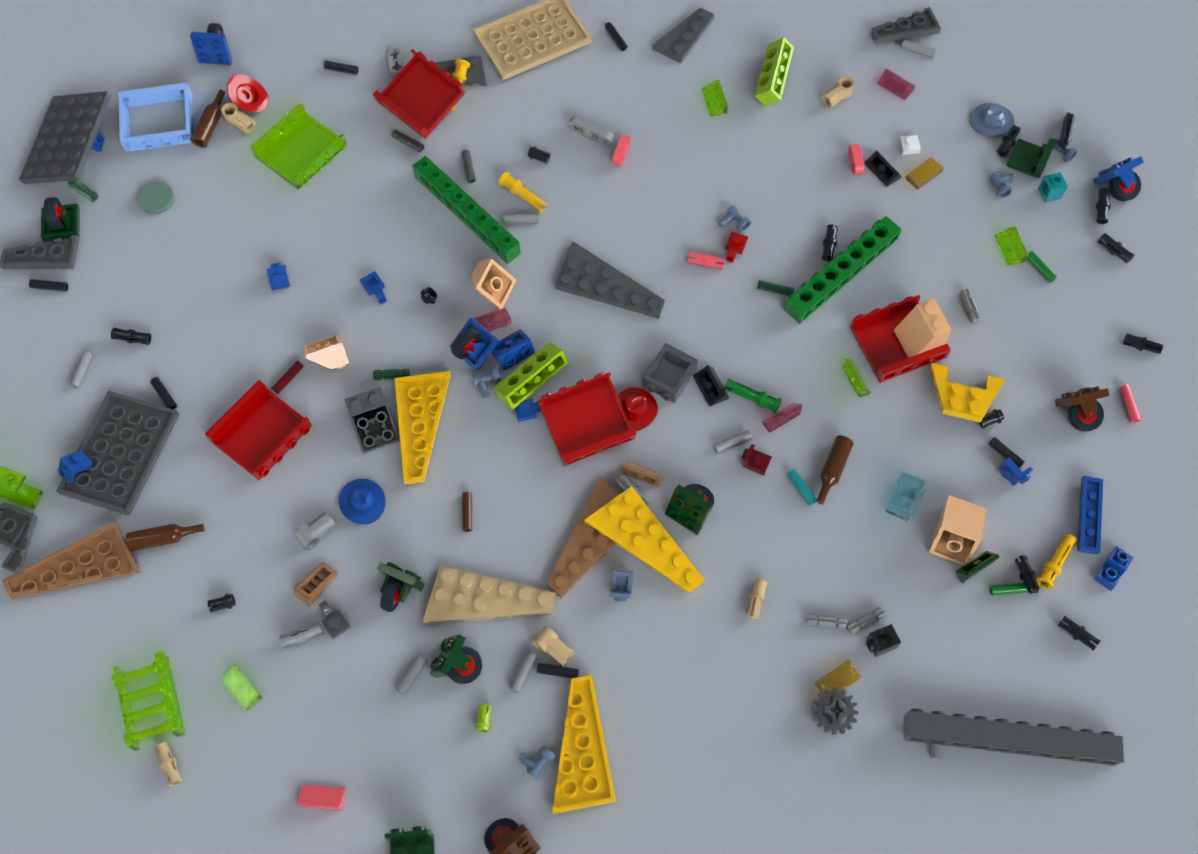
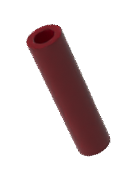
[272,361,304,394]

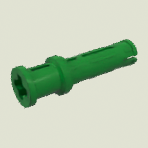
[724,379,782,414]

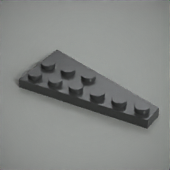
[555,242,665,319]

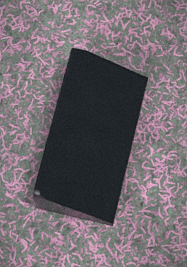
[864,151,902,187]
[693,365,729,407]

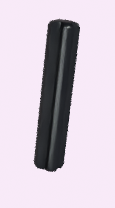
[1058,112,1075,149]

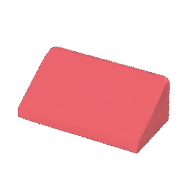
[297,784,346,810]

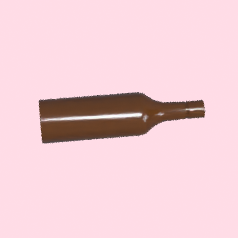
[190,90,225,148]
[816,435,854,504]
[126,524,205,552]

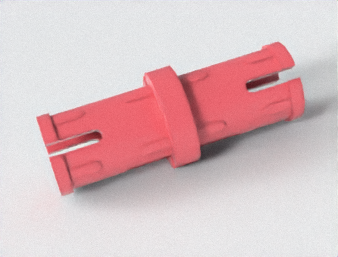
[687,251,725,270]

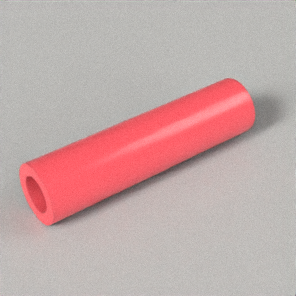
[1120,385,1141,423]

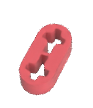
[612,135,631,166]
[848,144,864,175]

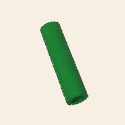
[1025,251,1057,283]
[989,583,1028,596]

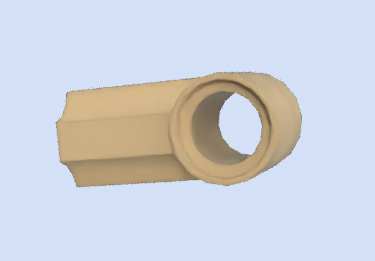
[821,76,854,108]
[221,103,256,134]
[532,626,574,666]

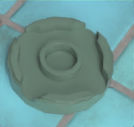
[137,182,174,214]

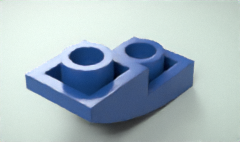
[1094,546,1134,591]

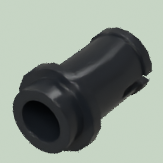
[527,146,551,164]
[978,409,1004,429]
[207,593,236,613]

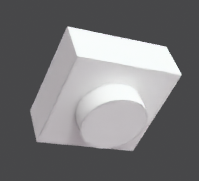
[899,135,921,155]

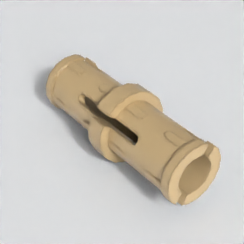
[154,742,182,787]

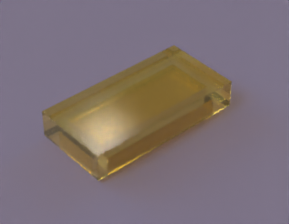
[905,157,944,190]
[815,660,862,700]

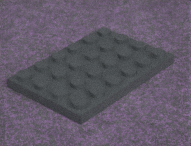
[19,91,112,184]
[56,391,179,516]

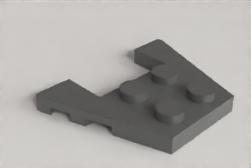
[0,502,38,575]

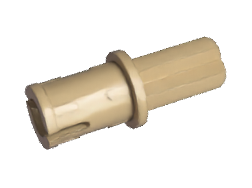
[747,578,768,619]

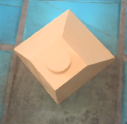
[471,258,517,310]
[303,333,349,369]

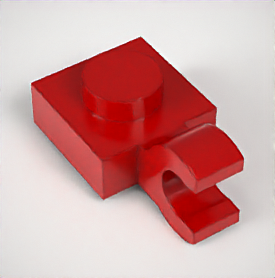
[725,232,748,263]

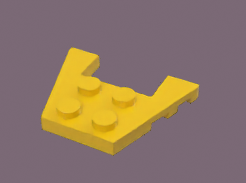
[930,363,1005,423]

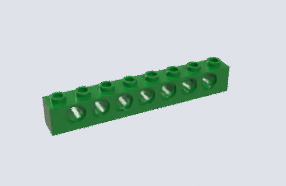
[412,155,521,264]
[784,216,902,324]

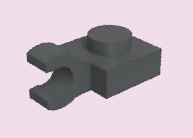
[319,600,350,639]

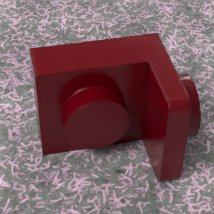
[741,444,772,476]

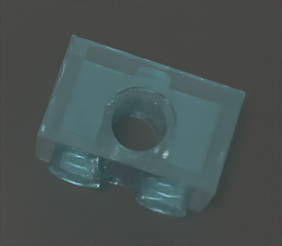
[885,472,926,521]

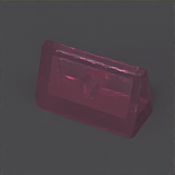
[877,69,915,101]
[474,308,512,331]
[762,403,802,433]

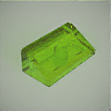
[702,80,728,117]
[995,226,1028,266]
[842,358,871,398]
[222,664,263,711]

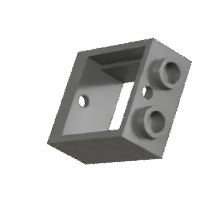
[642,343,698,403]

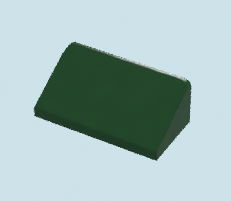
[956,551,1000,583]

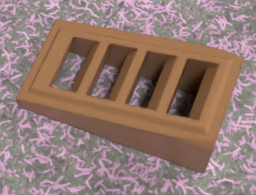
[294,562,337,607]

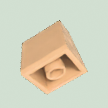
[894,298,952,358]
[929,495,987,566]

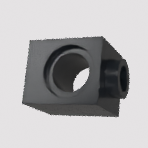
[866,624,902,657]

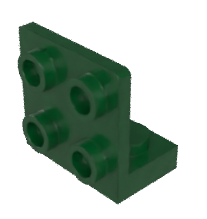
[1006,138,1056,178]
[385,826,435,854]

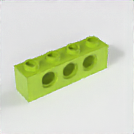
[755,37,794,106]
[493,342,569,410]

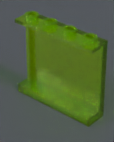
[250,103,347,190]

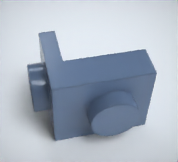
[610,570,633,601]

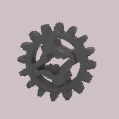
[811,687,859,735]

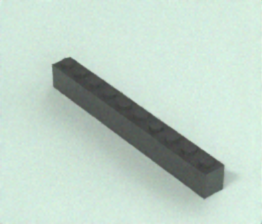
[903,708,1124,766]

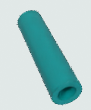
[787,469,817,506]

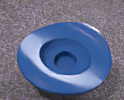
[339,479,386,524]

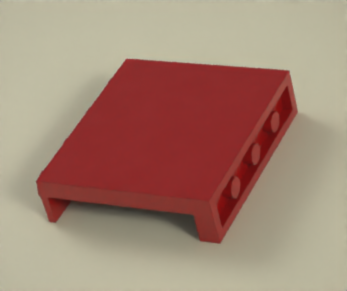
[372,49,465,139]
[850,295,951,383]
[538,372,636,466]
[205,380,312,481]

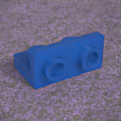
[491,329,535,370]

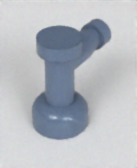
[1053,137,1077,162]
[989,172,1015,198]
[719,205,751,231]
[472,367,501,398]
[518,746,556,779]

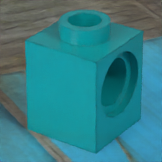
[1038,172,1068,202]

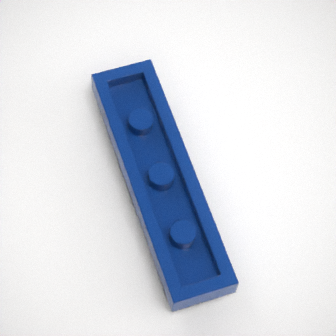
[1077,476,1103,555]

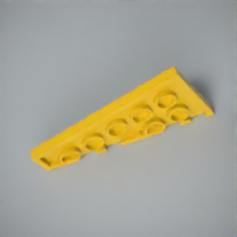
[394,371,451,485]
[584,486,705,593]
[552,675,616,815]

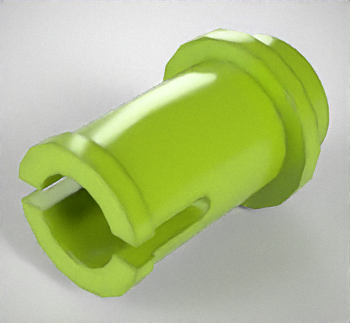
[474,704,492,733]

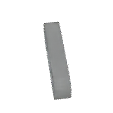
[567,115,615,147]

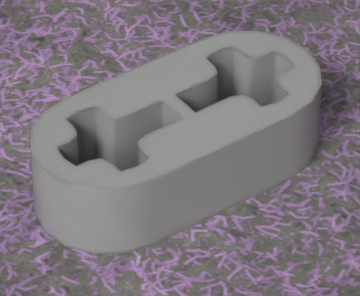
[387,48,405,78]

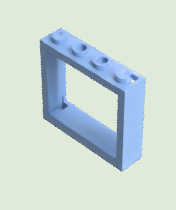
[119,82,194,152]

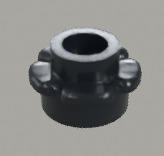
[421,287,438,304]

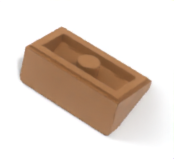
[622,461,663,486]

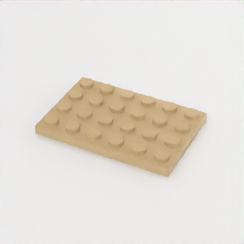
[473,0,592,80]

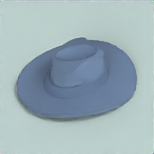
[970,103,1015,136]

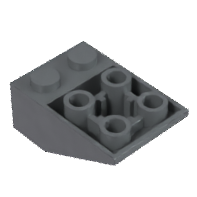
[344,387,400,453]

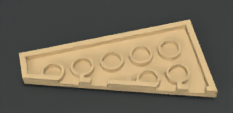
[422,565,556,624]

